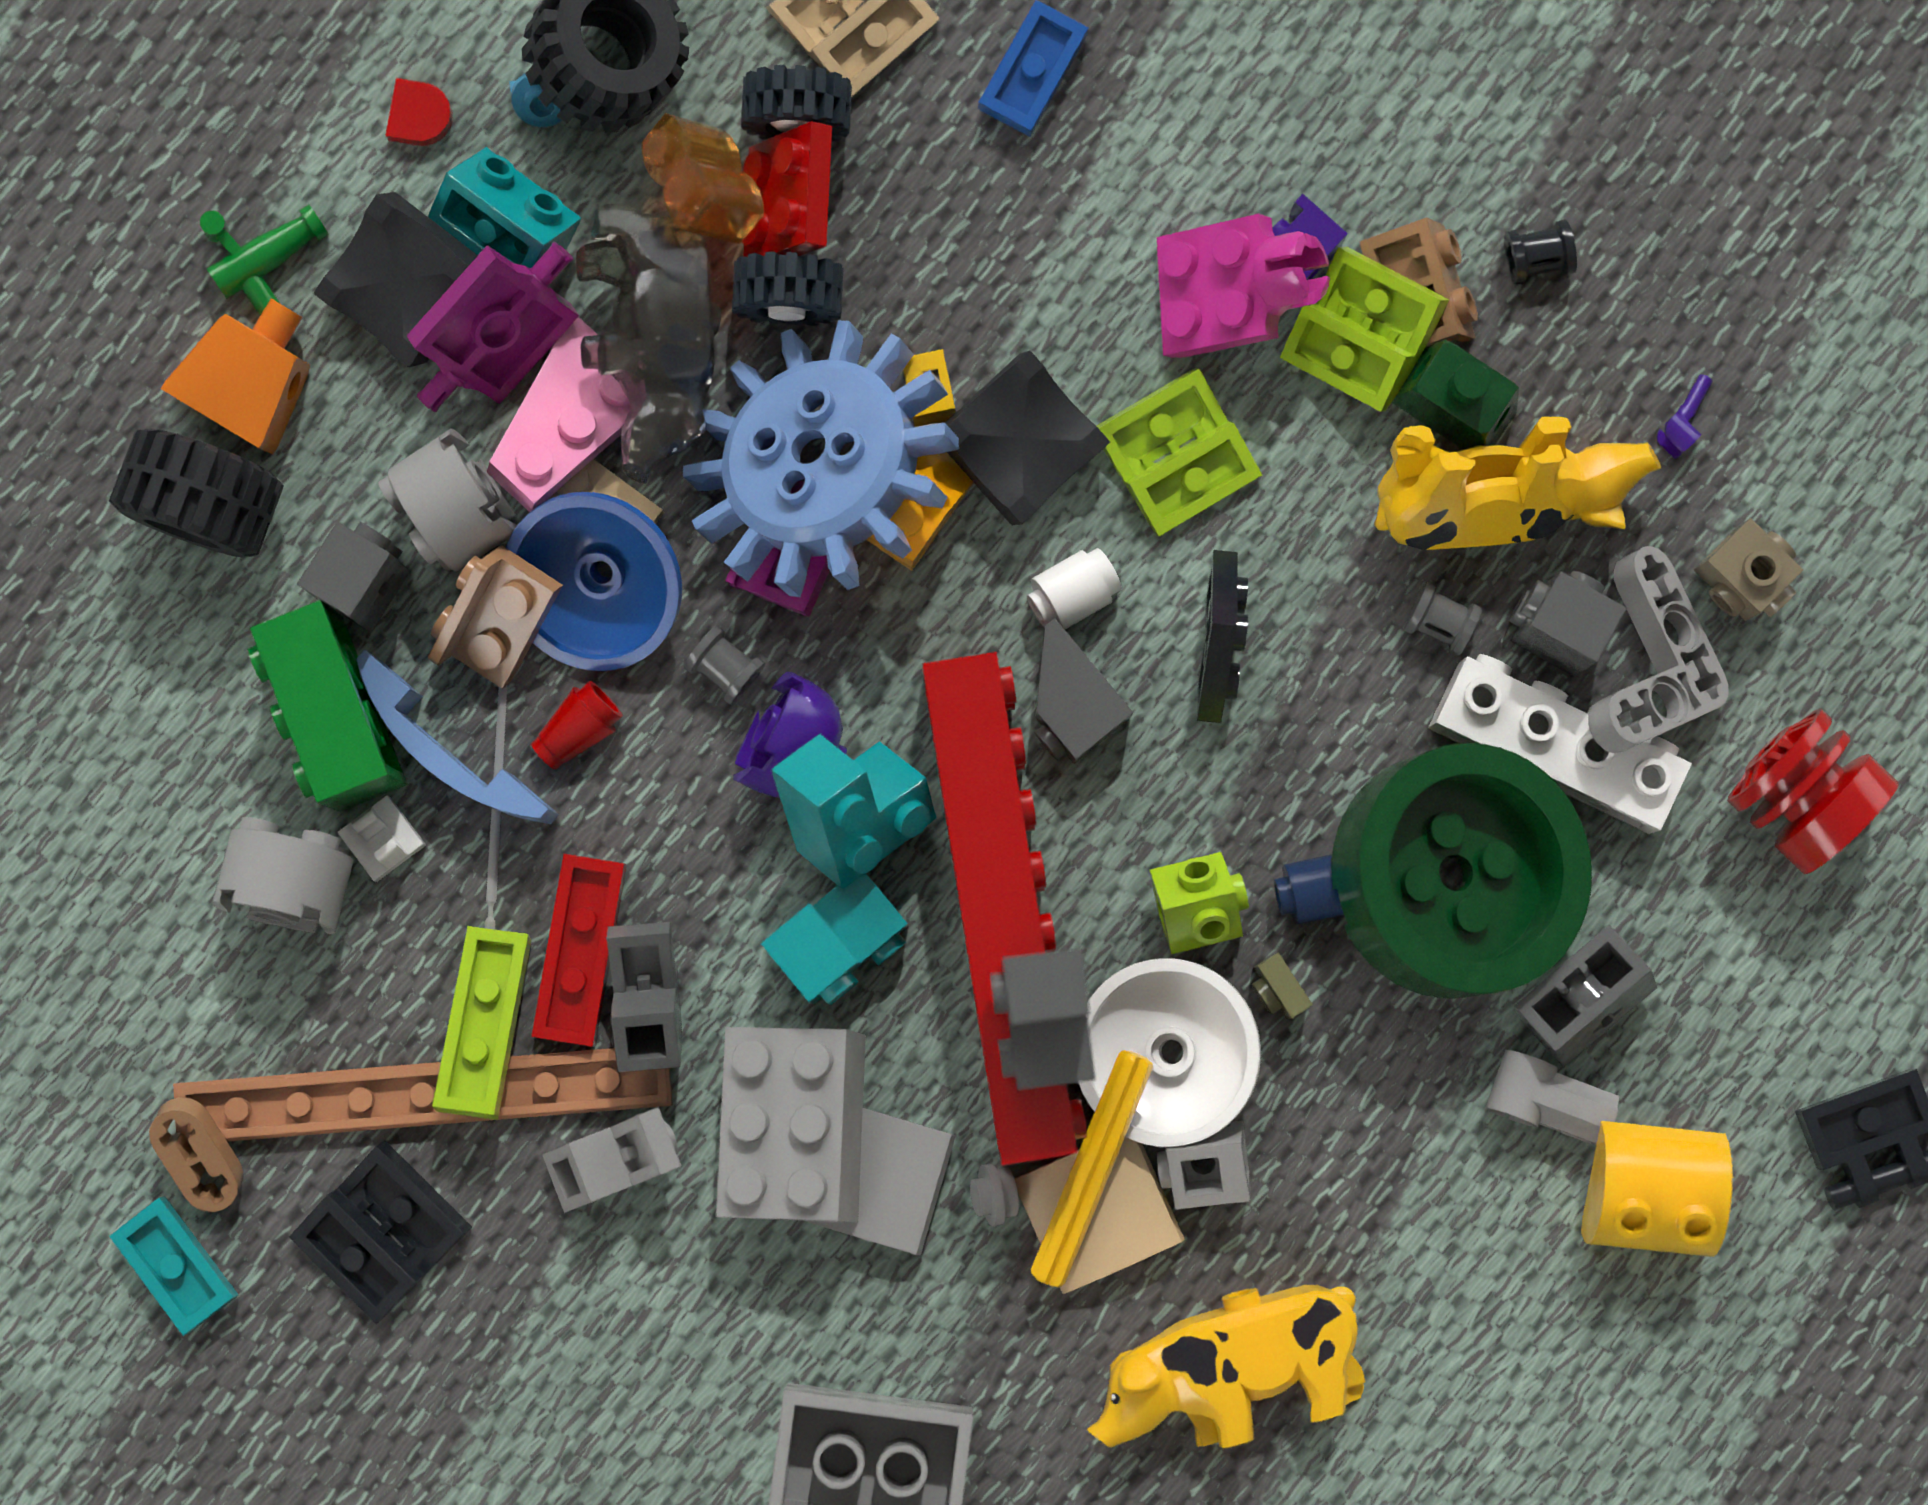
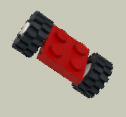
[732,65,852,326]

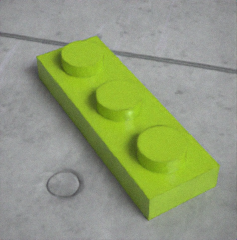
[432,926,532,1120]

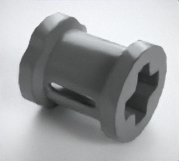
[1403,581,1482,656]
[683,625,765,706]

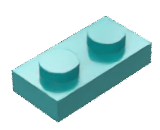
[109,1197,239,1336]

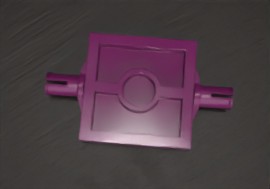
[407,242,579,412]

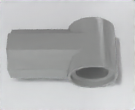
[1485,1050,1619,1145]

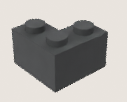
[990,948,1096,1090]

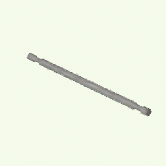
[485,686,507,929]

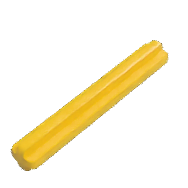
[1031,1050,1153,1288]

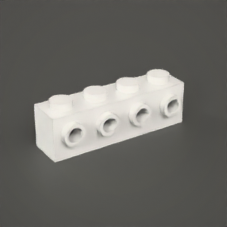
[1428,654,1692,834]

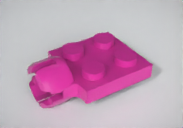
[1156,213,1330,358]

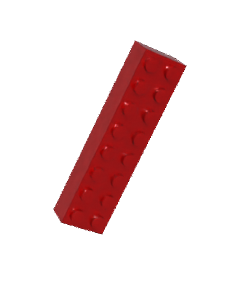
[922,652,1087,1165]

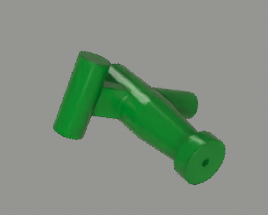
[200,204,329,316]

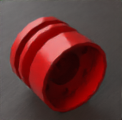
[1727,708,1899,874]

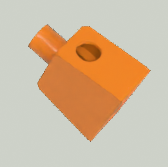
[161,298,310,455]

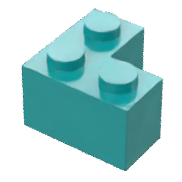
[771,734,937,889]
[760,873,909,1006]

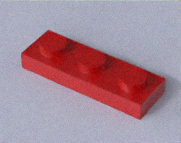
[531,853,627,1047]

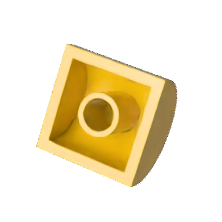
[1581,1121,1732,1257]

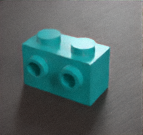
[427,147,582,268]

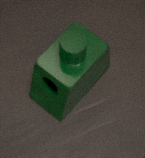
[1392,340,1519,449]

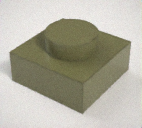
[1251,952,1313,1019]

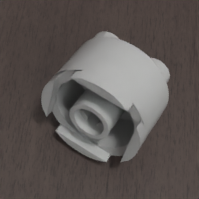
[378,429,517,572]
[212,817,354,934]

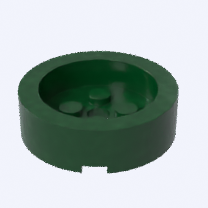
[1331,743,1592,999]

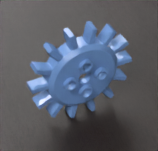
[683,320,959,597]

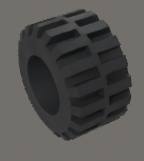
[521,0,689,133]
[109,429,284,558]

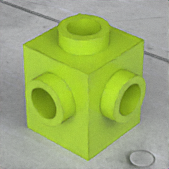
[1150,852,1249,955]

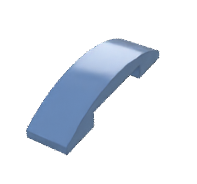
[356,649,559,824]

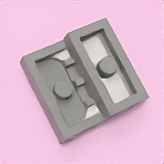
[806,1107,956,1255]

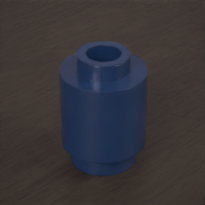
[1274,854,1344,925]

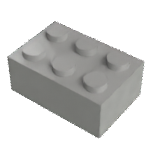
[716,1027,866,1222]
[769,1383,973,1505]

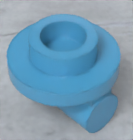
[509,73,562,127]

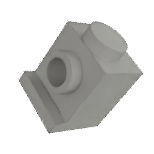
[1157,1121,1251,1209]

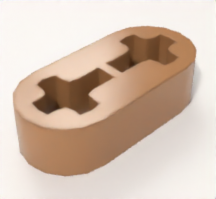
[149,1097,243,1212]

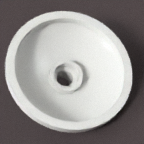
[1078,959,1261,1147]

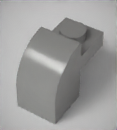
[542,1107,681,1213]

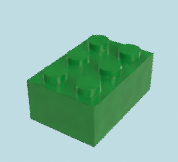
[248,600,408,812]

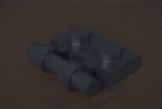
[1795,1069,1928,1211]

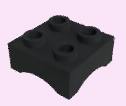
[313,192,478,368]
[945,350,1110,526]

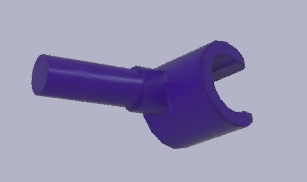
[1656,374,1712,459]

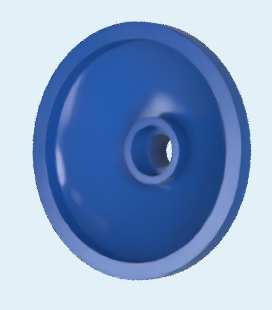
[506,492,682,671]

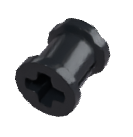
[1504,220,1577,285]

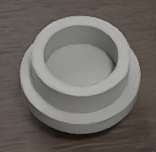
[970,1163,1019,1227]

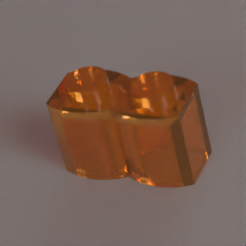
[641,113,764,244]

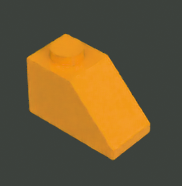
[866,452,974,571]

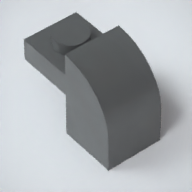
[607,922,682,1072]

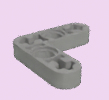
[1588,546,1729,753]

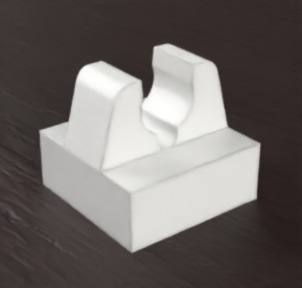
[338,795,426,882]

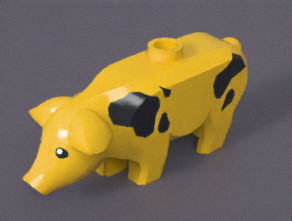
[1374,417,1661,550]
[1086,1285,1366,1448]

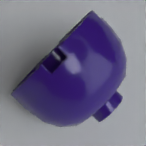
[733,672,847,798]

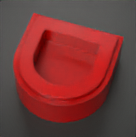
[385,78,453,146]

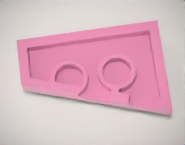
[487,317,657,512]

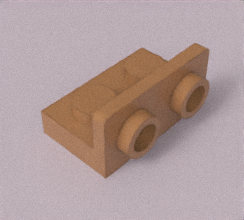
[1360,217,1478,348]
[428,545,563,689]

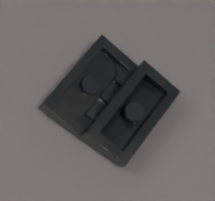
[289,1141,472,1324]

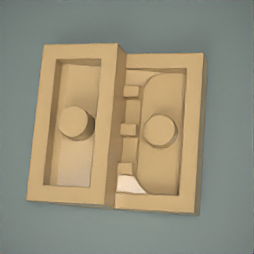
[766,0,940,97]
[1015,1137,1185,1294]

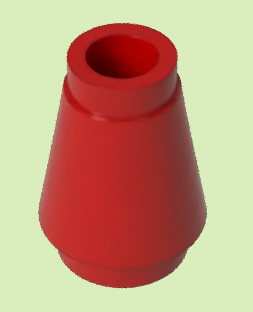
[531,681,623,770]

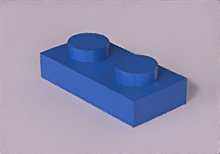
[978,0,1089,137]

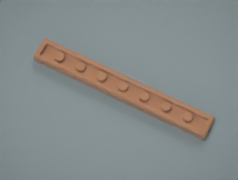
[173,1048,673,1142]

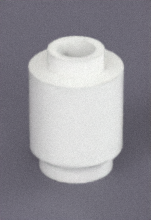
[1027,548,1122,630]

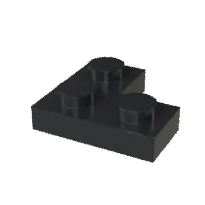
[1197,550,1248,723]

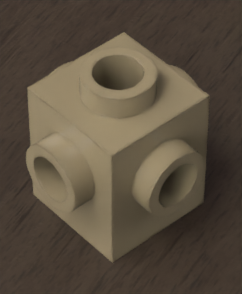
[1694,518,1803,621]

